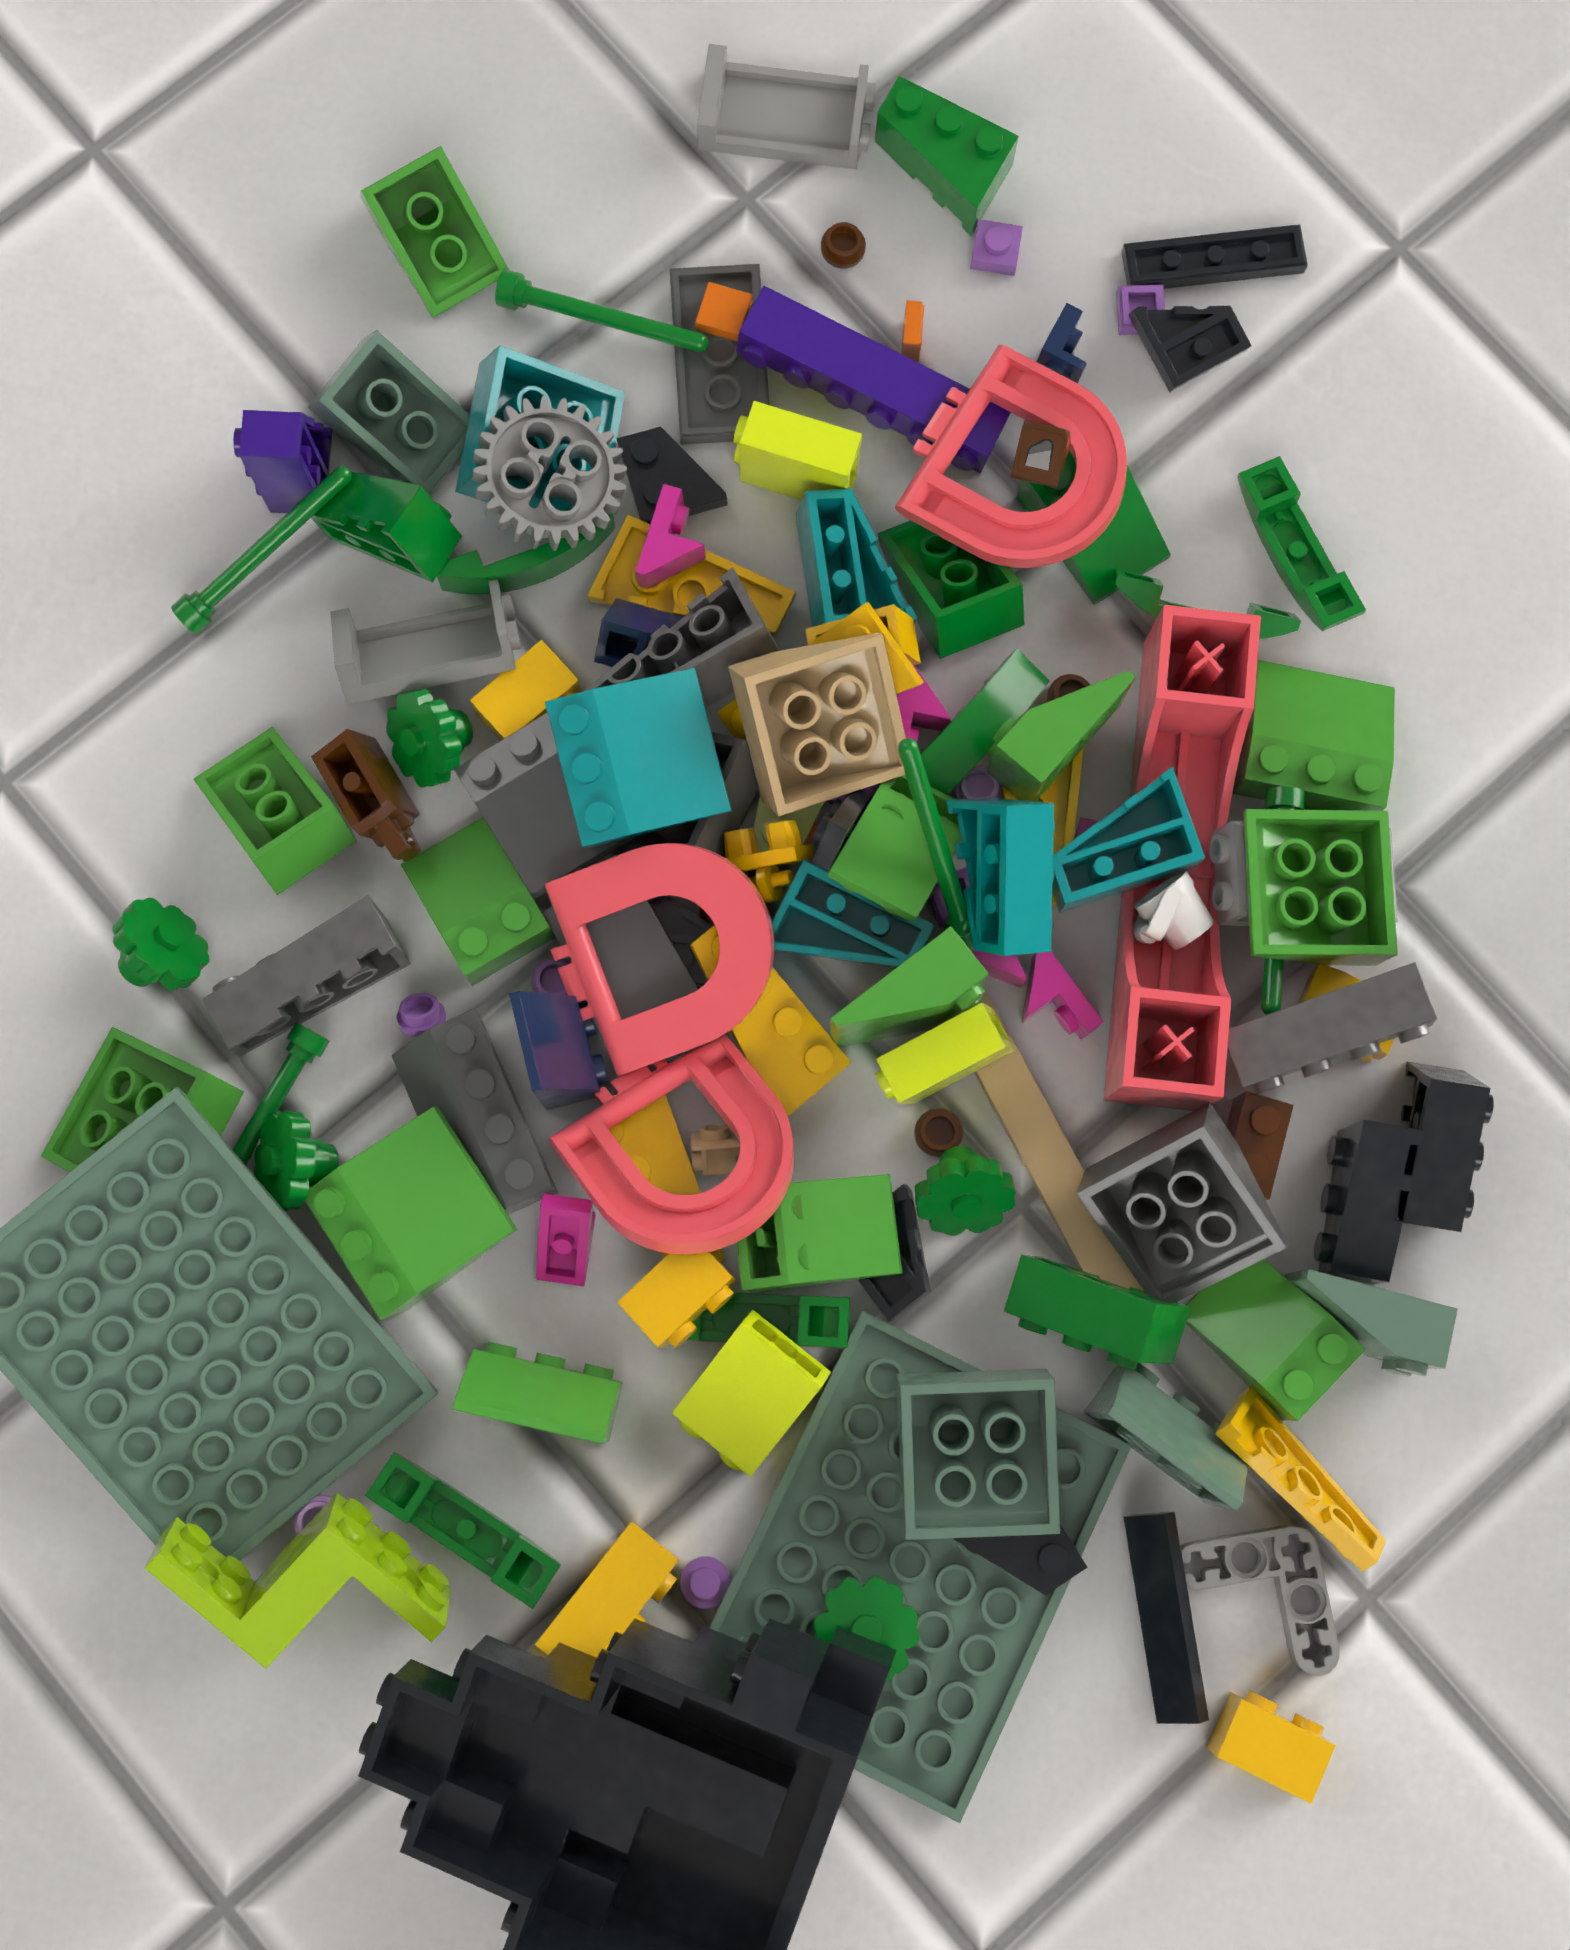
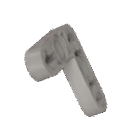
[1180,1525,1339,1676]

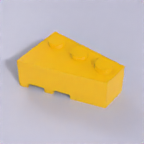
[529,1521,679,1658]

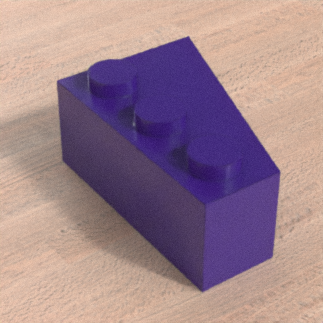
[233,410,333,513]

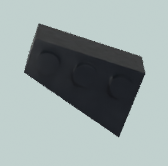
[1397,1061,1494,1232]
[1314,1120,1424,1284]

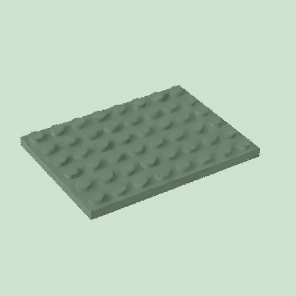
[0,1086,438,1560]
[709,1311,1132,1823]

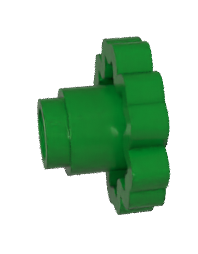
[386,689,473,788]
[112,898,210,991]
[254,1111,339,1211]
[914,1146,1016,1236]
[813,1575,920,1683]

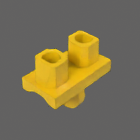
[724,820,815,903]

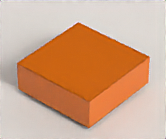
[695,282,752,342]
[901,300,924,362]

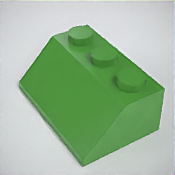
[452,1342,623,1444]

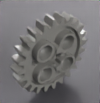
[472,396,627,551]

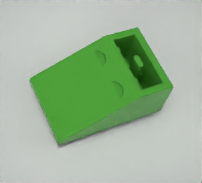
[827,775,962,923]
[737,1174,902,1293]

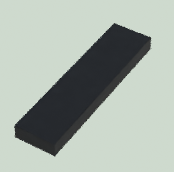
[1121,224,1308,289]
[1123,1512,1209,1724]

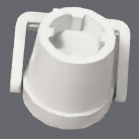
[1133,870,1214,950]

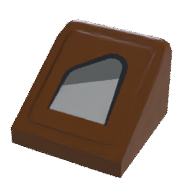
[1011,420,1070,488]

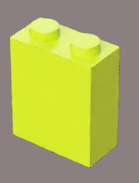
[733,401,862,500]
[875,1003,1015,1104]
[672,1310,831,1477]

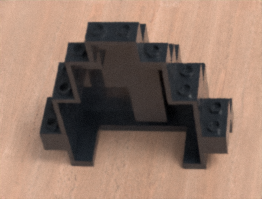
[358,1618,896,1950]

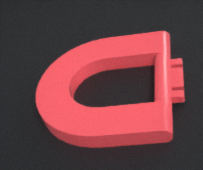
[895,345,1127,568]
[544,843,774,1076]
[549,1034,794,1255]

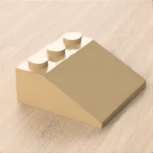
[728,632,906,816]

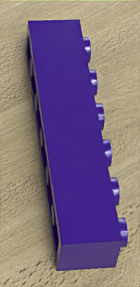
[736,285,1011,474]

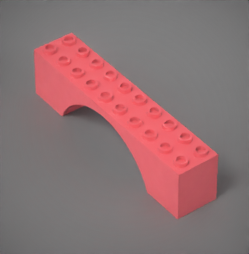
[1103,605,1261,1111]

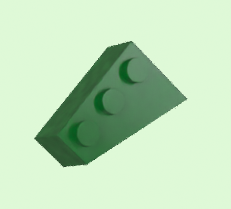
[875,76,1019,237]
[311,471,462,583]
[1003,1255,1191,1370]

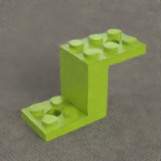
[144,1492,451,1669]

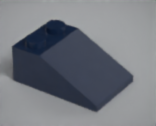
[509,991,608,1110]

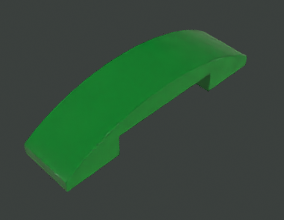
[1237,456,1366,632]
[437,513,615,594]
[1113,568,1301,639]
[920,648,1050,795]
[687,1292,850,1348]
[365,1452,562,1609]

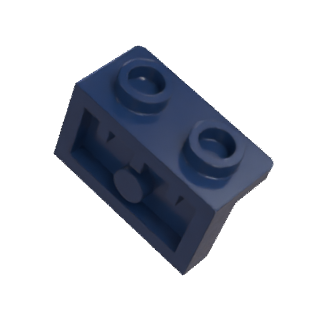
[1036,303,1087,383]

